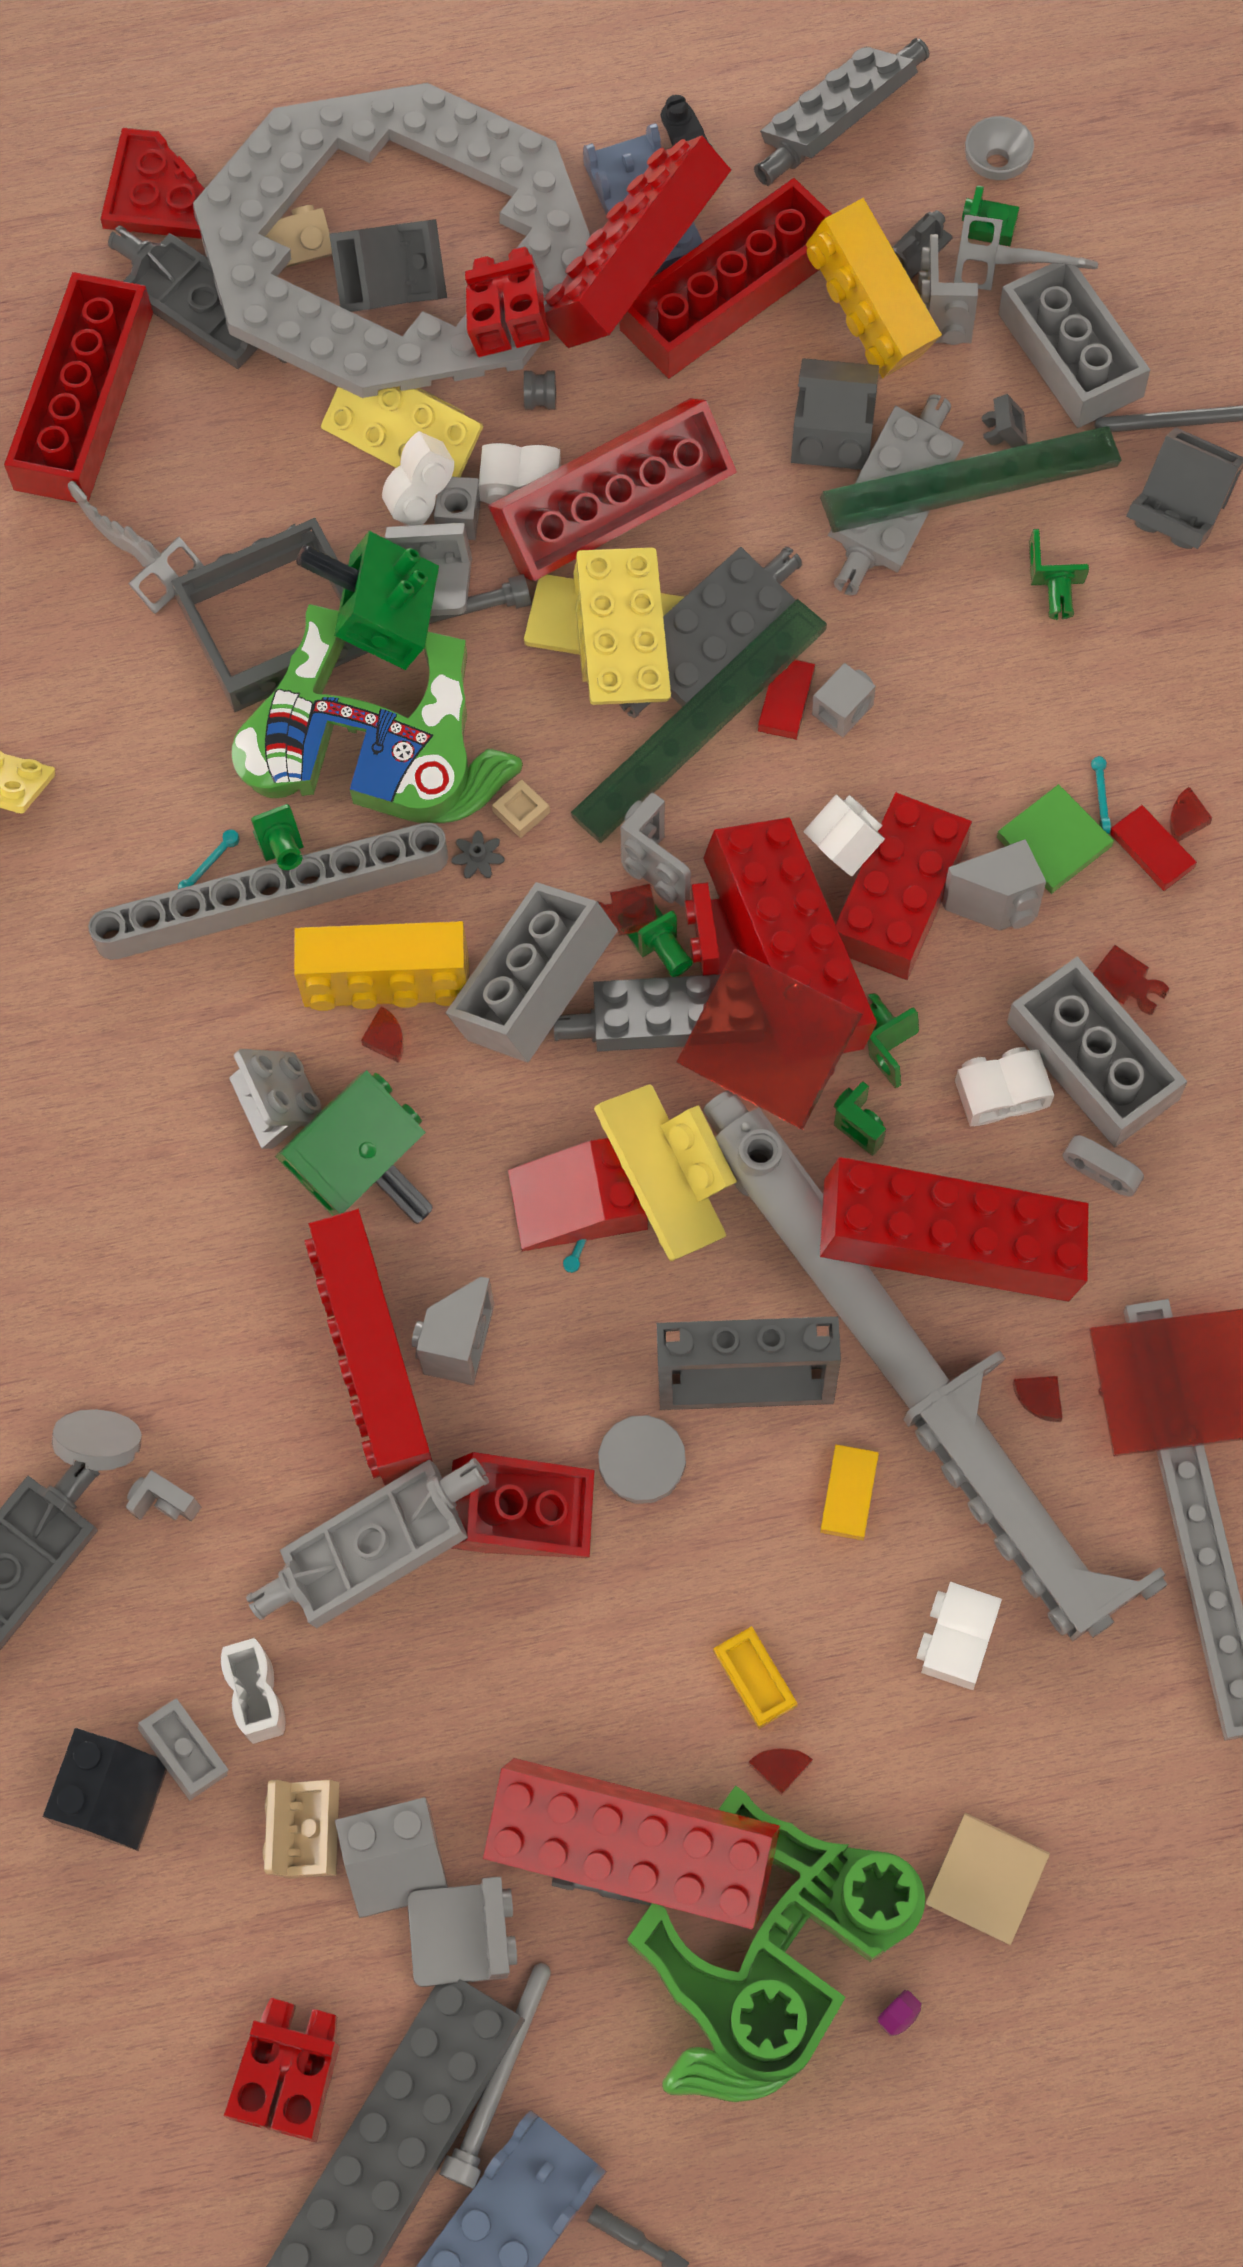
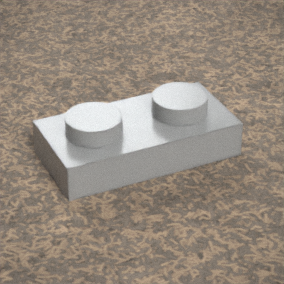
[138,1698,229,1801]

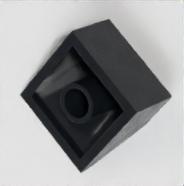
[42,1728,167,1851]

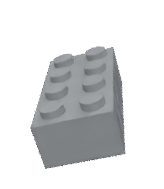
[998,255,1150,429]
[446,882,618,1063]
[1007,956,1187,1148]

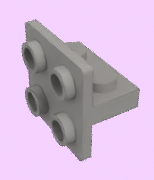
[229,1049,322,1149]

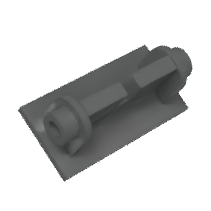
[892,210,953,280]

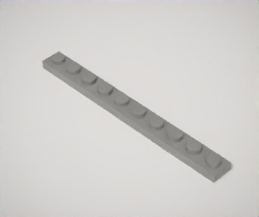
[1124,1299,1243,1741]

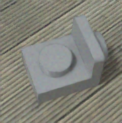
[126,1470,201,1522]

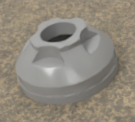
[965,116,1034,180]

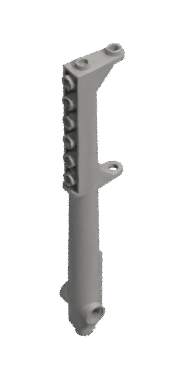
[703,1090,1168,1641]

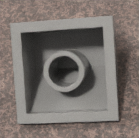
[942,839,1046,931]
[412,1277,495,1385]
[335,1797,448,1918]

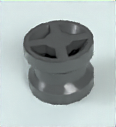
[524,370,556,410]

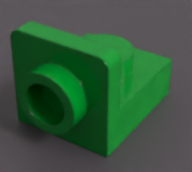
[962,185,1019,247]
[834,1081,886,1156]

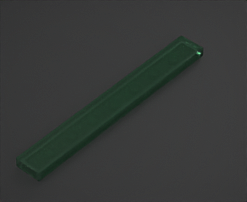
[820,426,1122,533]
[571,599,827,843]

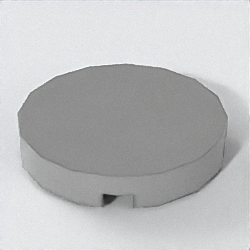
[52,1409,142,1471]
[598,1415,686,1504]

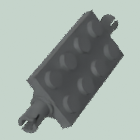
[754,38,930,186]
[108,226,287,369]
[619,547,802,718]
[554,973,772,1052]
[0,1461,100,1650]

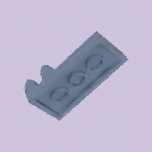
[583,123,703,274]
[416,2110,607,2267]

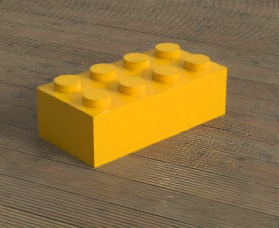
[806,197,942,379]
[294,921,469,1011]

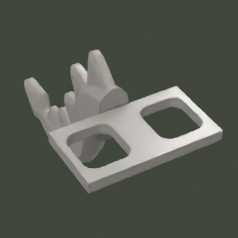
[954,215,1099,291]
[68,481,204,614]

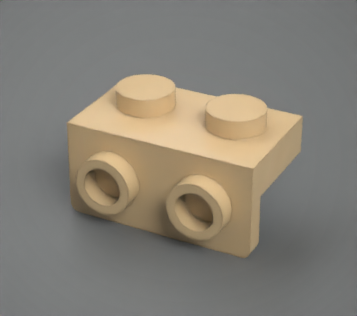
[265,205,332,268]
[263,1780,339,1879]

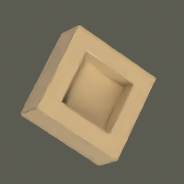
[492,780,550,838]

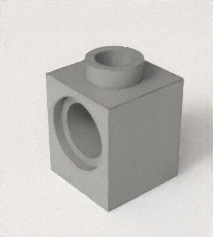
[434,477,481,540]
[812,663,876,738]

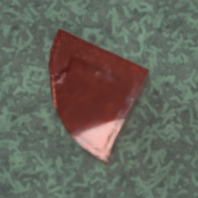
[1169,787,1212,842]
[361,1006,404,1063]
[1012,1376,1063,1422]
[748,1748,813,1795]

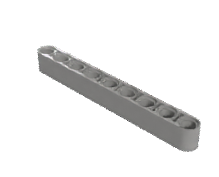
[88,822,448,960]

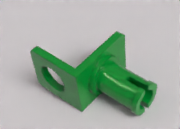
[1029,529,1089,620]
[251,804,304,870]
[619,900,693,977]
[868,993,919,1088]

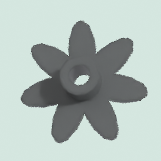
[451,831,505,879]

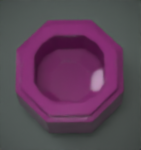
[877,1990,922,2036]

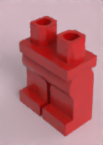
[465,247,550,358]
[223,1998,340,2143]

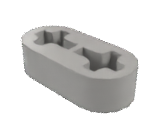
[1062,1135,1144,1196]

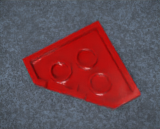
[100,128,205,239]

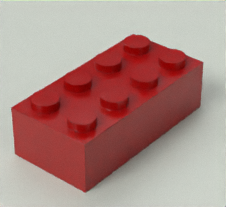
[835,792,972,981]

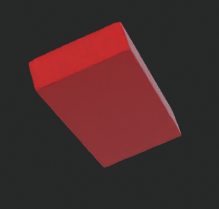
[758,656,815,740]
[1110,805,1197,891]

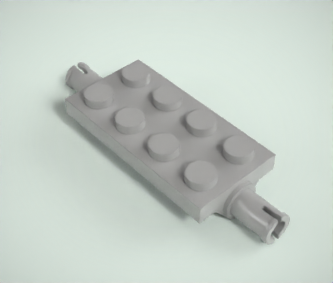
[828,394,964,595]
[246,1458,489,1628]

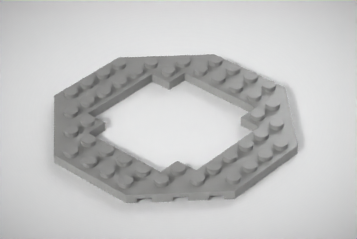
[193,83,590,398]

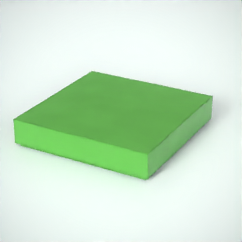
[997,784,1114,894]

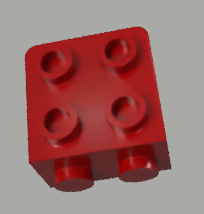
[684,882,750,976]

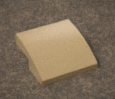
[925,1813,1050,1945]

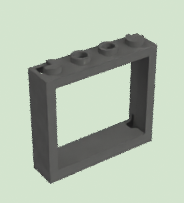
[171,518,369,712]
[656,1316,841,1410]

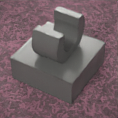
[982,394,1028,450]

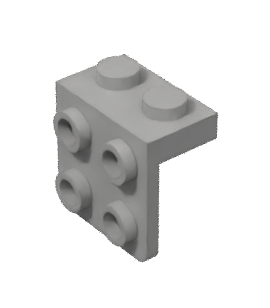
[918,234,978,345]
[385,523,472,616]
[620,792,691,907]
[408,1877,517,1987]

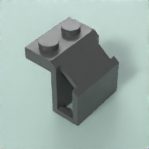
[329,219,447,312]
[791,358,879,470]
[1126,427,1243,549]

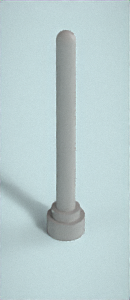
[439,1963,551,2189]

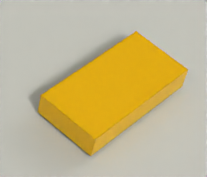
[820,1444,879,1541]
[713,1626,798,1729]

